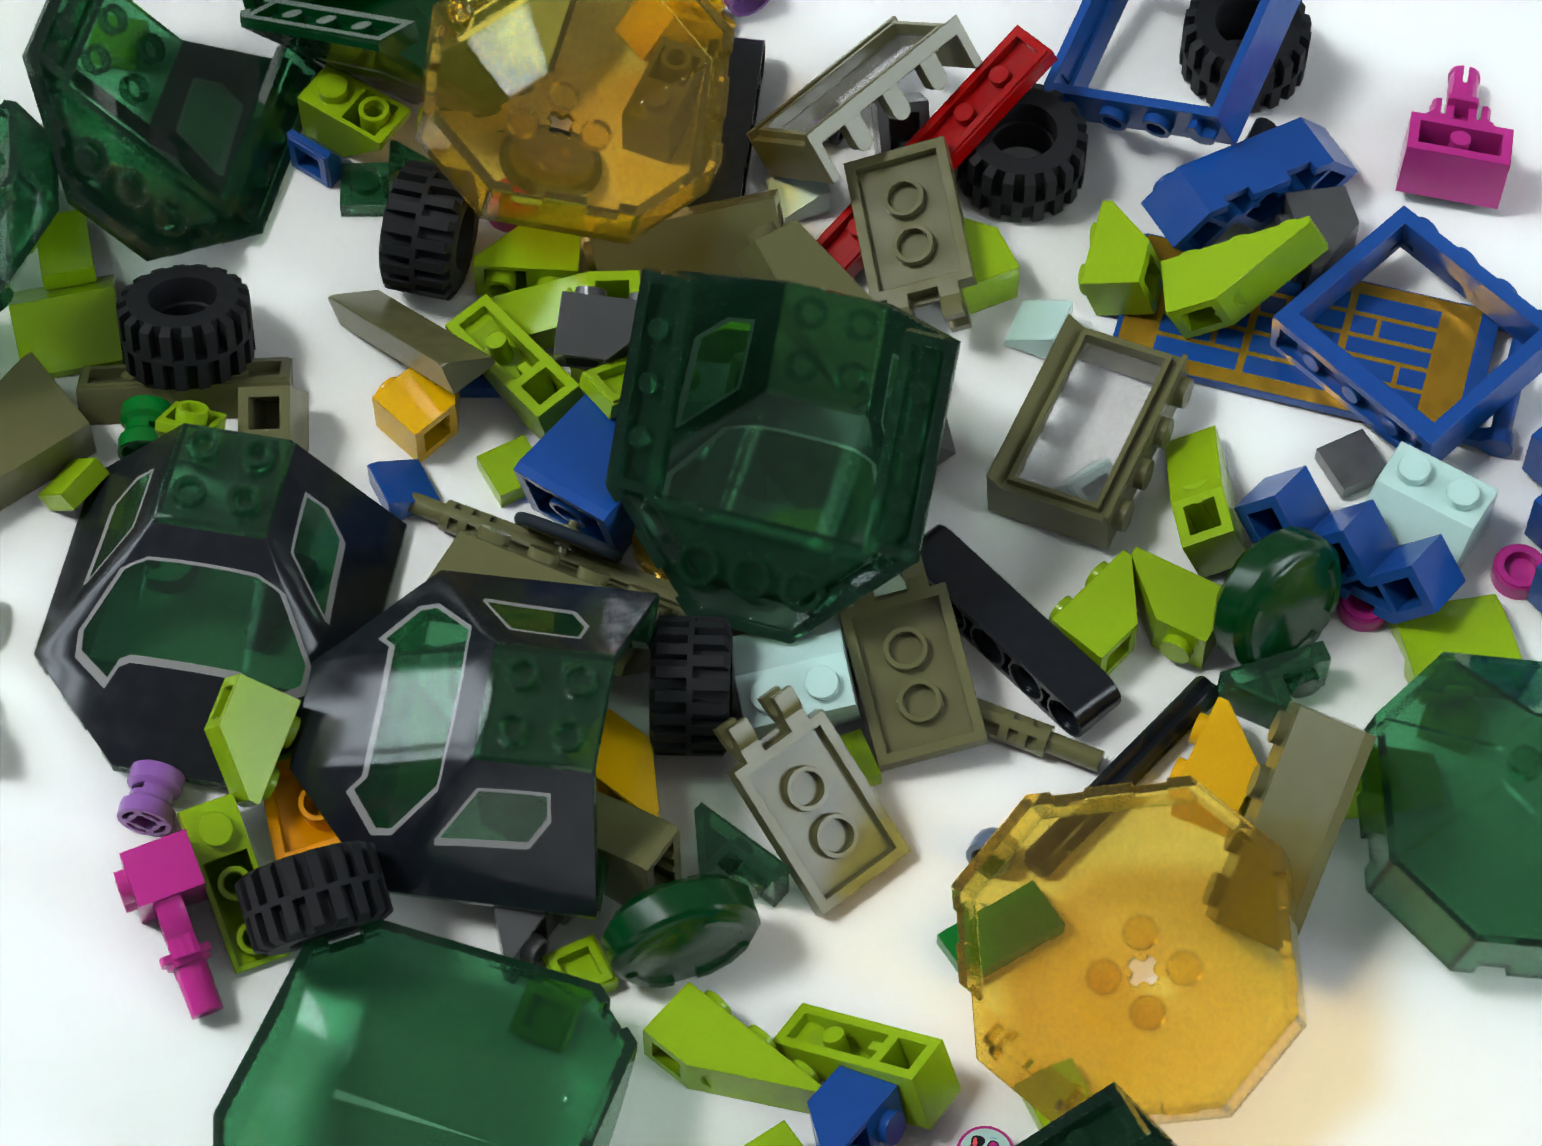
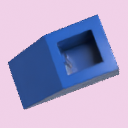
[807,1065,906,1146]

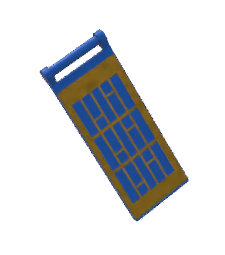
[1113,233,1523,458]

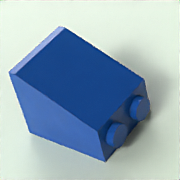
[513,394,683,555]

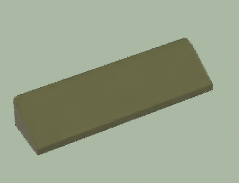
[328,290,495,394]
[76,357,293,425]

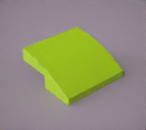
[1389,594,1528,708]

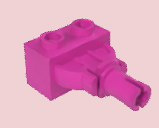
[1395,65,1514,209]
[113,829,224,1020]

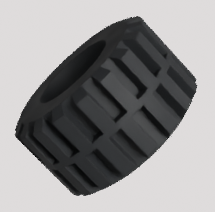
[1179,0,1312,113]
[956,83,1088,223]
[379,160,480,301]
[116,264,256,391]
[649,615,733,757]
[234,840,394,956]

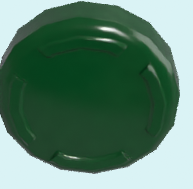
[1213,526,1342,672]
[601,874,761,988]

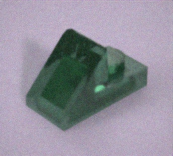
[340,140,439,217]
[1217,640,1331,729]
[694,802,789,908]

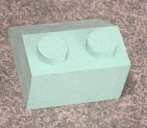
[1366,441,1498,569]
[732,613,862,739]

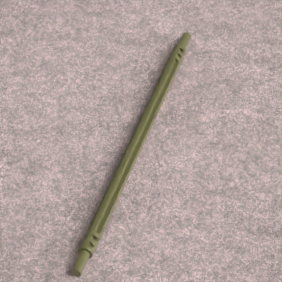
[408,492,1105,772]

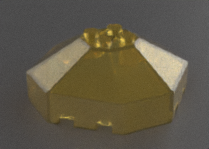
[415,0,735,245]
[951,775,1307,1125]

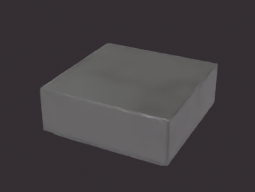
[1314,428,1387,499]

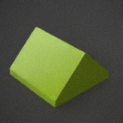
[8,274,123,379]

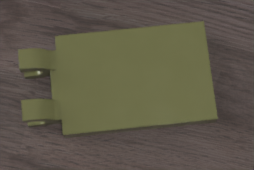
[843,136,977,333]
[839,553,989,772]
[713,685,911,915]

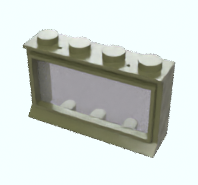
[746,14,983,184]
[986,314,1194,550]

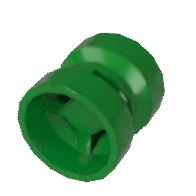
[117,395,172,459]

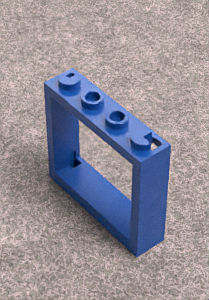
[1043,0,1301,145]
[1270,205,1542,461]

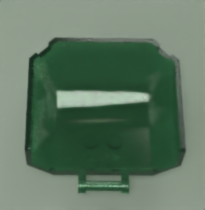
[213,919,638,1146]

